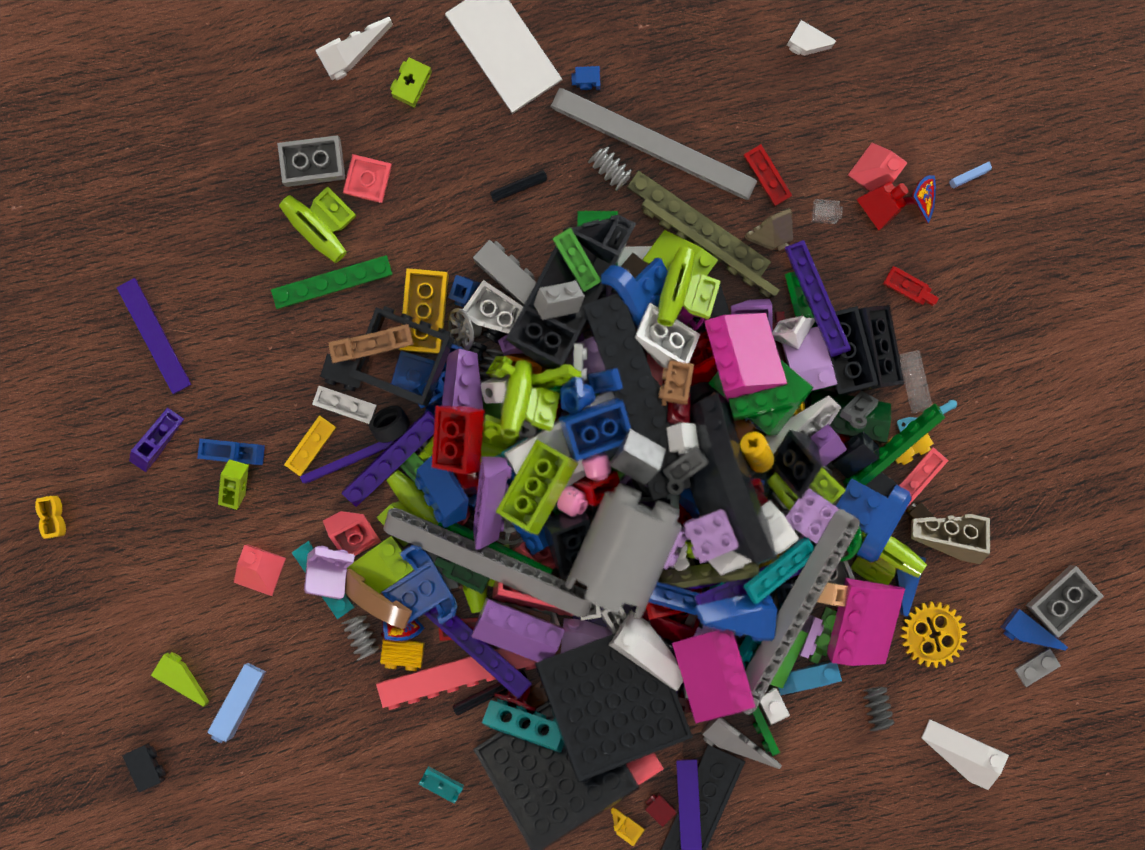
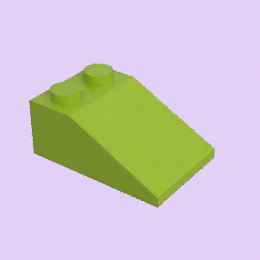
[642,230,718,276]
[347,536,414,594]

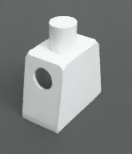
[481,375,510,403]
[760,685,790,725]

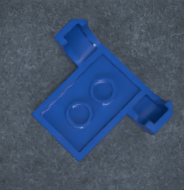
[601,258,668,330]
[391,344,463,416]
[836,478,912,563]
[382,545,457,625]

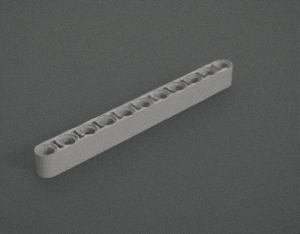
[550,88,757,200]
[383,508,592,617]
[743,509,860,714]

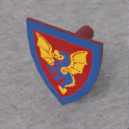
[903,175,936,224]
[381,619,424,642]

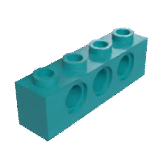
[482,699,564,753]

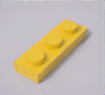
[284,415,337,476]

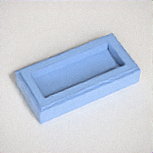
[949,162,992,189]

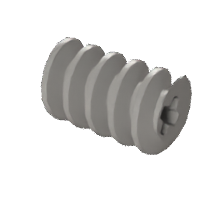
[588,147,632,191]
[341,615,380,661]

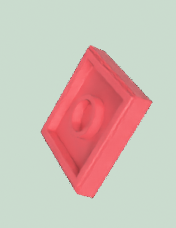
[343,154,392,203]

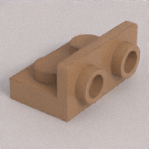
[659,360,694,406]

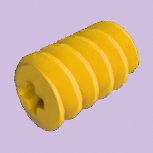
[740,432,774,473]

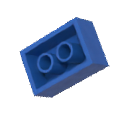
[559,398,631,461]

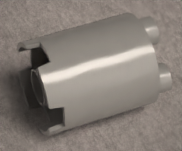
[565,483,682,619]

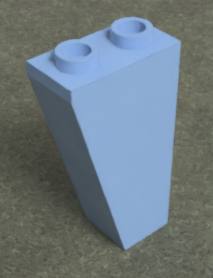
[207,663,266,743]

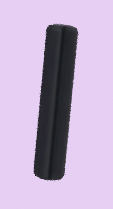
[490,170,547,202]

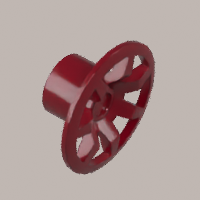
[494,687,536,711]

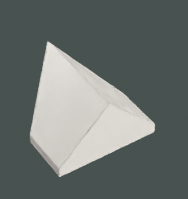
[772,316,815,349]

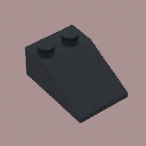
[772,430,823,499]
[543,512,591,580]

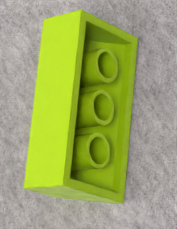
[496,440,579,535]

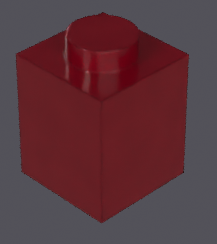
[644,792,677,827]

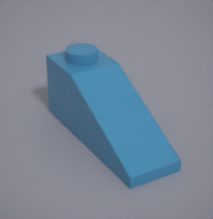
[778,660,842,695]

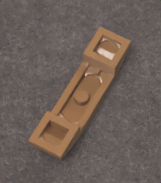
[328,324,413,363]
[345,569,412,629]

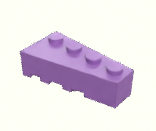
[442,348,484,410]

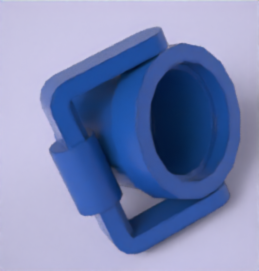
[560,376,595,414]

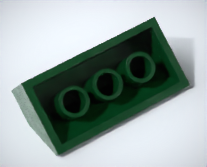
[808,390,891,443]

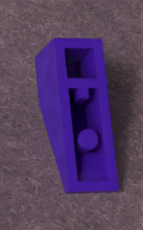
[129,408,184,472]

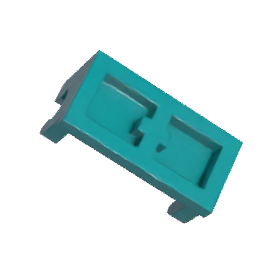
[419,766,464,804]

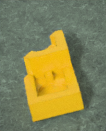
[611,807,646,846]

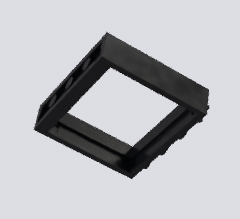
[349,306,455,407]

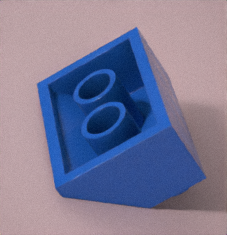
[415,456,469,528]

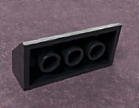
[858,305,904,391]
[827,306,878,397]

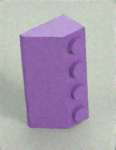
[473,456,511,549]
[471,598,565,662]

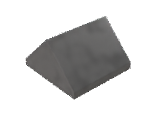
[609,429,666,485]

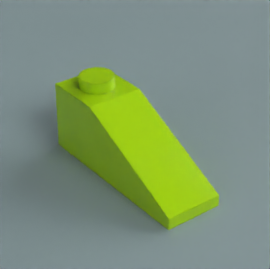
[151,652,209,707]

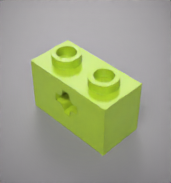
[390,57,432,108]
[218,459,249,510]

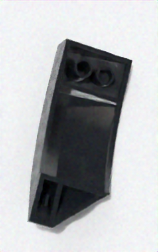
[506,215,636,369]
[673,393,777,564]

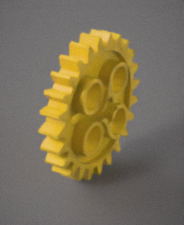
[900,601,967,668]

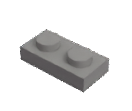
[1014,648,1061,687]

